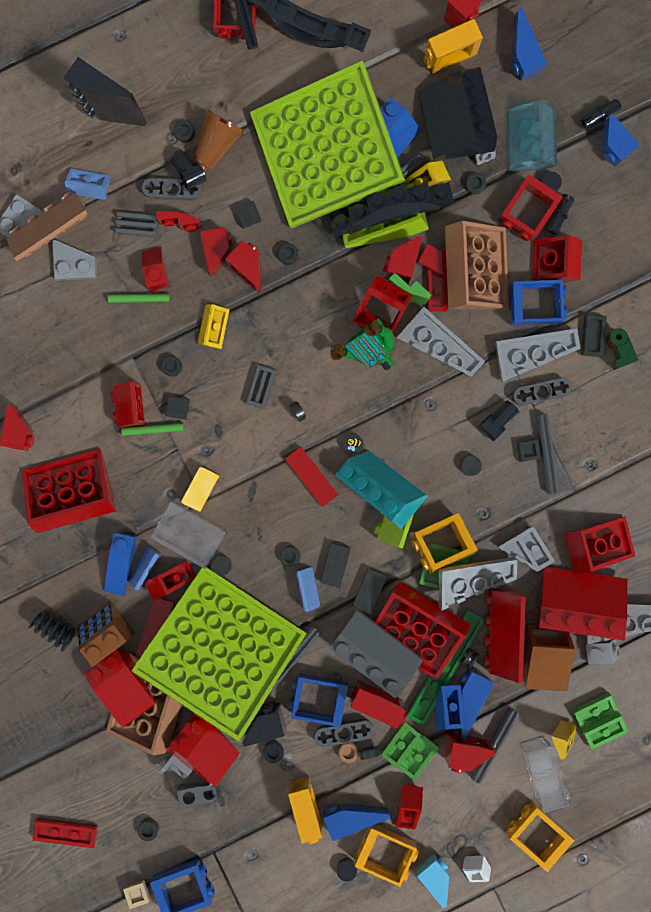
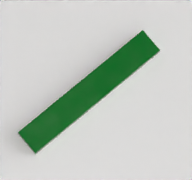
[407,609,485,726]

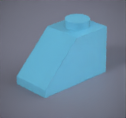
[415,853,449,909]

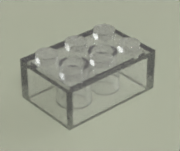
[151,501,227,569]
[519,735,571,815]

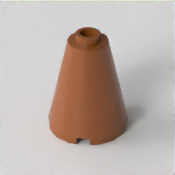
[194,110,244,172]

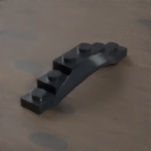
[249,0,372,52]
[330,182,454,237]

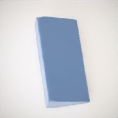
[64,168,110,200]
[128,546,161,590]
[296,567,320,612]

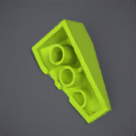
[343,183,429,248]

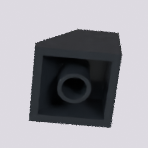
[242,701,286,747]

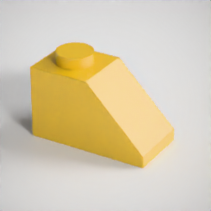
[400,161,451,187]

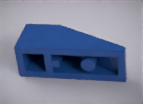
[512,8,547,81]
[104,531,139,596]
[459,669,494,739]
[323,804,390,842]

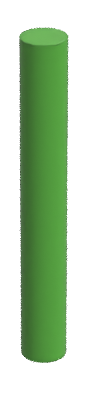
[108,293,170,303]
[122,423,184,436]

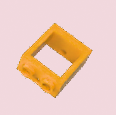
[423,19,483,74]
[411,513,478,574]
[288,776,322,844]
[506,801,574,872]
[354,824,419,887]

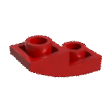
[156,211,202,232]

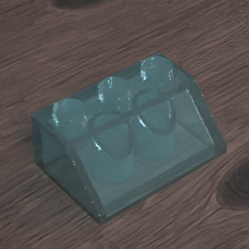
[507,99,557,171]

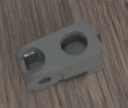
[177,781,218,810]

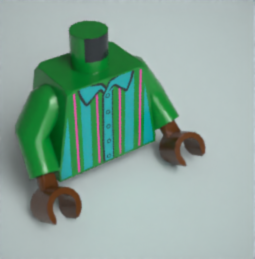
[330,318,395,371]

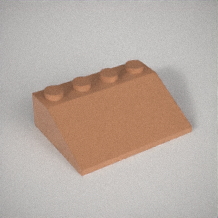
[6,192,91,262]
[445,221,509,310]
[106,653,182,755]

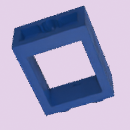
[510,280,567,326]
[288,673,348,727]
[150,857,215,912]

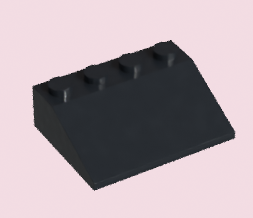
[63,57,147,126]
[418,67,497,162]

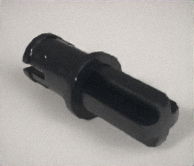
[580,99,622,130]
[547,194,574,235]

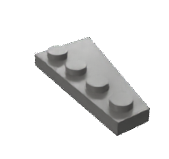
[397,307,485,377]
[495,329,581,382]
[439,557,517,610]
[586,604,651,645]

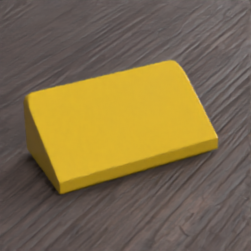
[198,304,230,349]
[181,466,219,512]
[552,720,576,760]

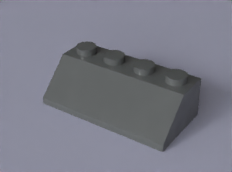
[329,609,423,698]

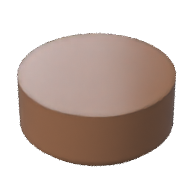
[338,742,359,763]

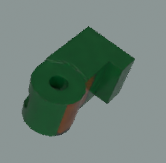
[606,328,638,370]

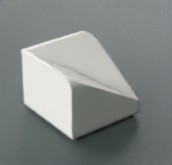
[462,855,491,882]

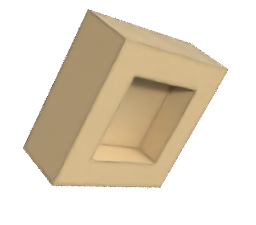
[123,880,151,909]

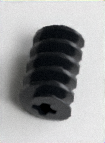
[28,608,75,652]

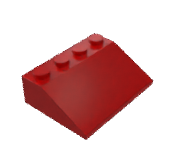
[21,448,116,533]
[537,567,628,641]
[375,581,470,680]
[483,588,526,683]

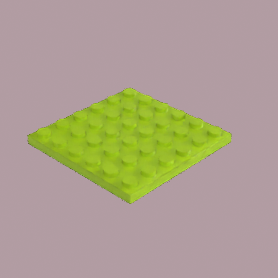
[250,61,405,228]
[132,566,307,742]

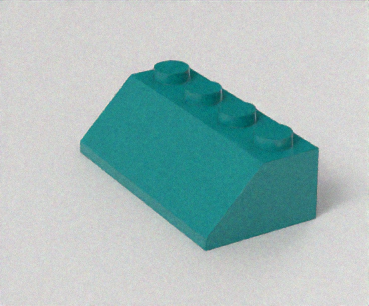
[335,451,428,529]

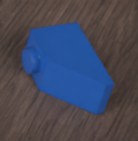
[602,114,640,167]
[435,685,465,730]

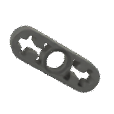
[142,178,202,201]
[512,378,572,406]
[314,719,373,747]

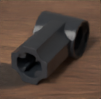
[171,150,207,190]
[478,400,520,441]

